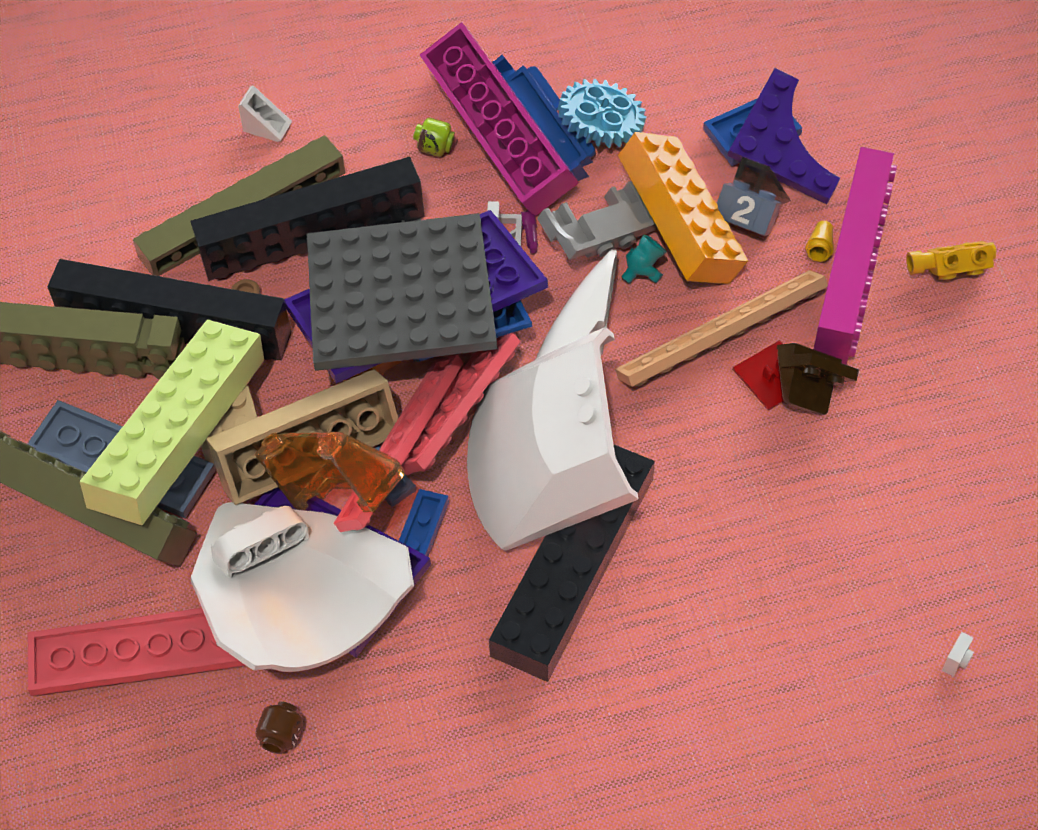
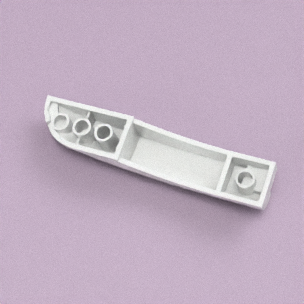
[535,249,617,360]

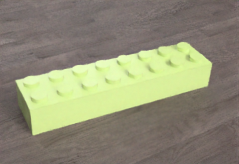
[80,320,264,525]

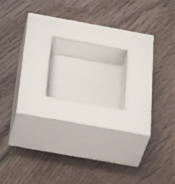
[942,632,974,677]

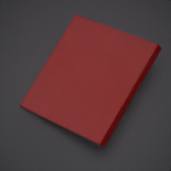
[732,340,784,411]

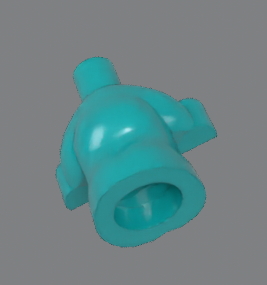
[621,235,667,283]

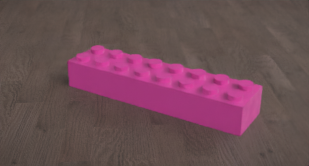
[420,22,579,216]
[813,147,897,365]

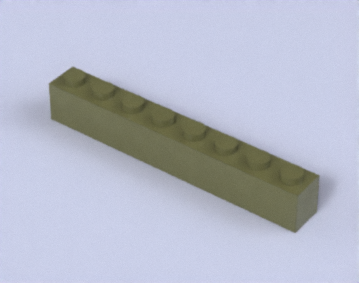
[133,135,345,276]

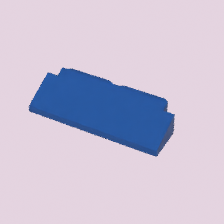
[493,54,595,181]

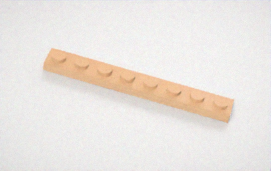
[615,270,828,387]

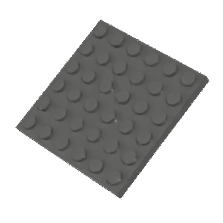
[307,213,497,371]

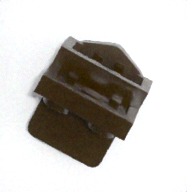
[776,343,859,415]

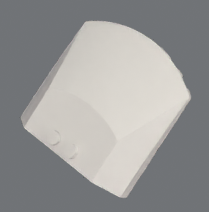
[467,327,638,551]

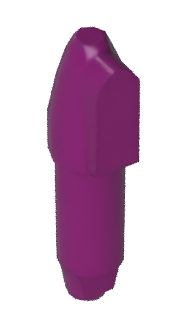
[521,210,538,254]

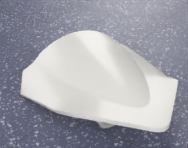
[191,502,414,672]

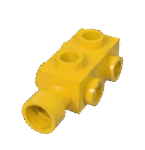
[906,241,996,279]

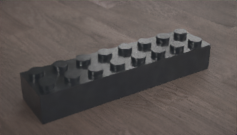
[190,157,425,281]
[47,259,291,360]
[489,444,655,682]

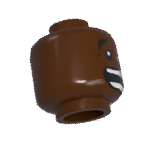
[255,702,304,754]

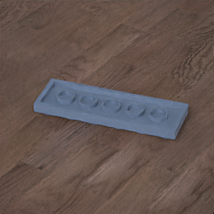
[27,400,216,518]

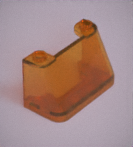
[254,432,405,512]

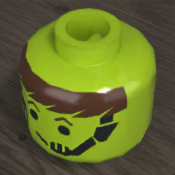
[413,117,455,157]

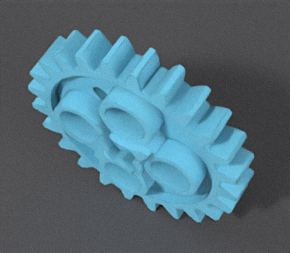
[558,79,646,148]

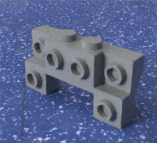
[537,181,658,260]

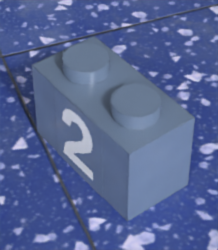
[717,180,782,236]

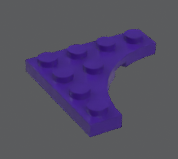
[727,68,840,204]

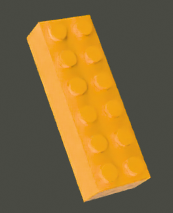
[618,132,748,284]

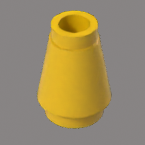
[805,221,834,262]

